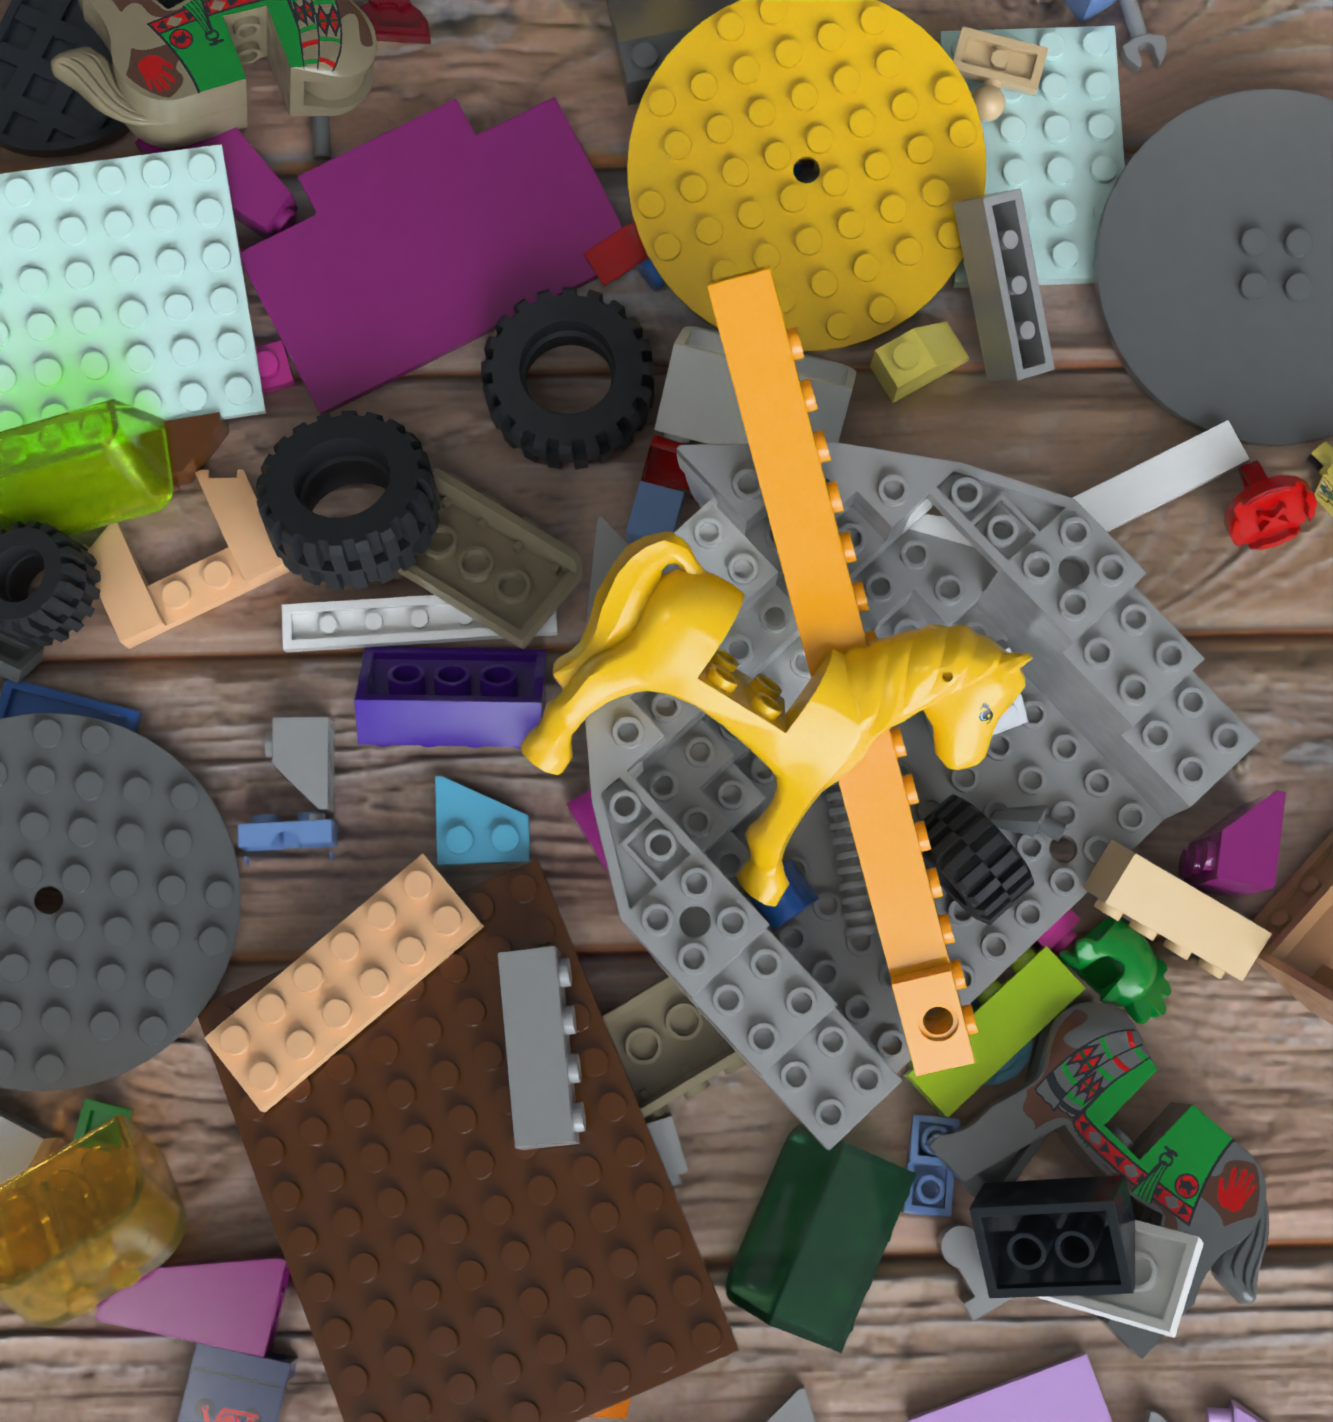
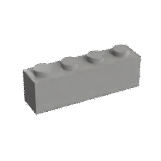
[953,188,1055,381]
[498,946,586,1150]

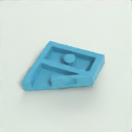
[435,776,530,866]

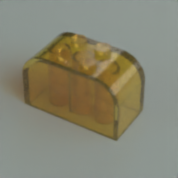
[0,1113,186,1328]

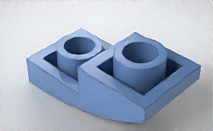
[902,1114,960,1218]

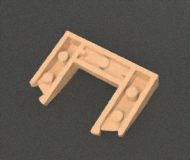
[83,470,290,649]

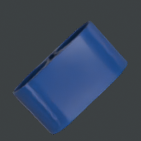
[744,859,819,931]

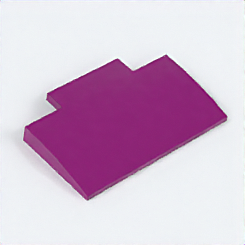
[240,97,623,415]

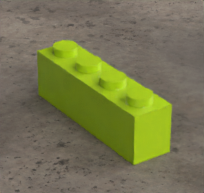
[904,946,1086,1118]

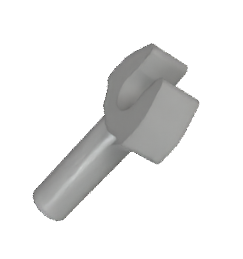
[1119,0,1167,74]

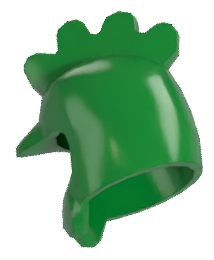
[1058,916,1171,1024]

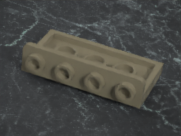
[397,468,583,650]
[602,975,747,1123]

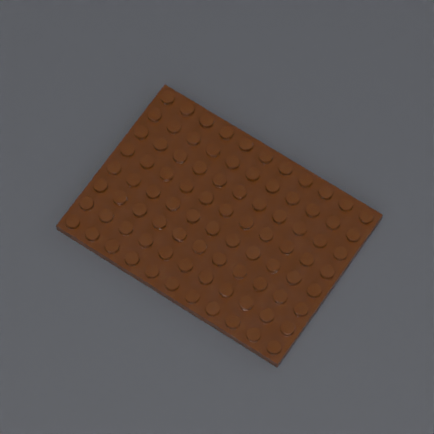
[198,859,740,1422]

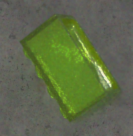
[0,399,173,536]

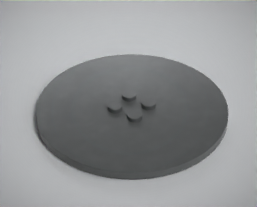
[1093,89,1333,447]

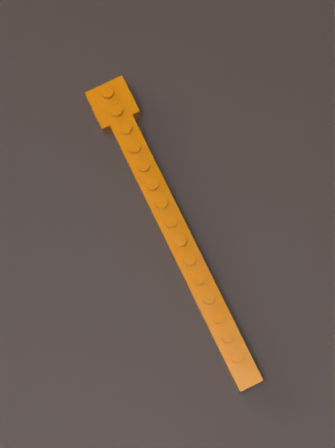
[707,265,978,1076]

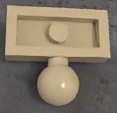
[953,26,1048,122]

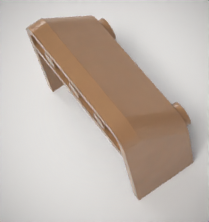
[1252,831,1333,1025]

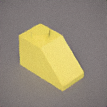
[870,321,970,404]

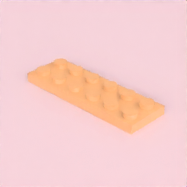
[204,853,484,1112]

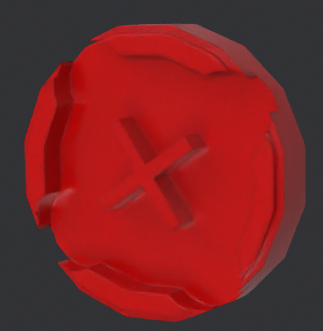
[1224,460,1317,550]

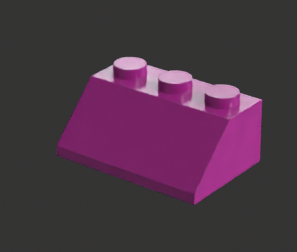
[1178,790,1286,898]

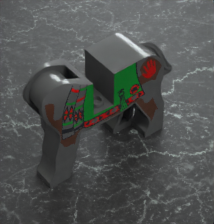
[924,1002,1269,1359]

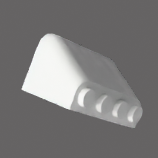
[654,326,857,444]

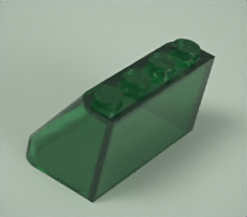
[725,1124,916,1353]

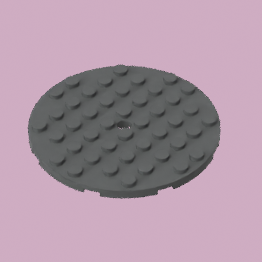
[0,713,241,1091]

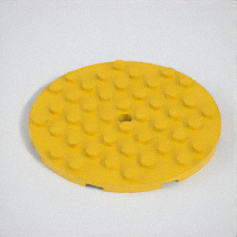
[627,0,987,352]

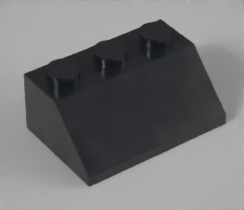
[969,1175,1135,1298]

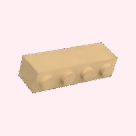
[1082,839,1272,981]

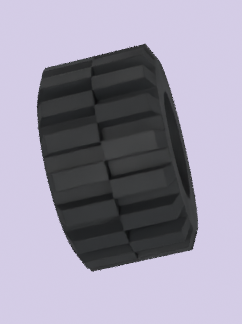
[0,520,101,646]
[922,794,1034,925]

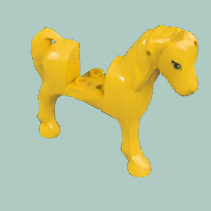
[520,531,1033,907]

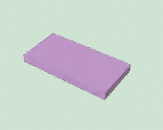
[907,1352,1112,1422]

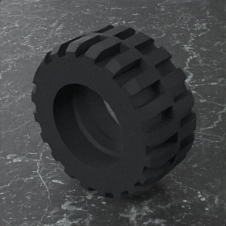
[481,287,655,470]
[256,410,440,590]

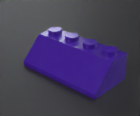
[354,647,547,749]

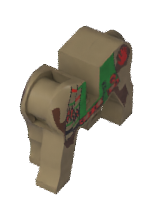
[50,0,377,149]

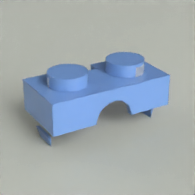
[238,812,339,866]

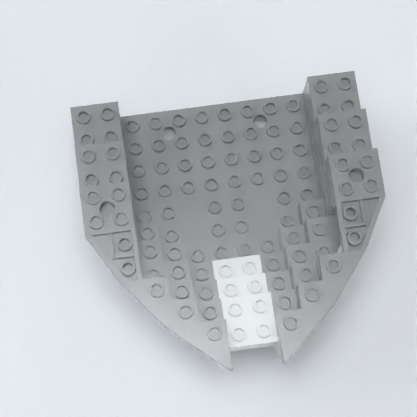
[585,442,1261,1150]

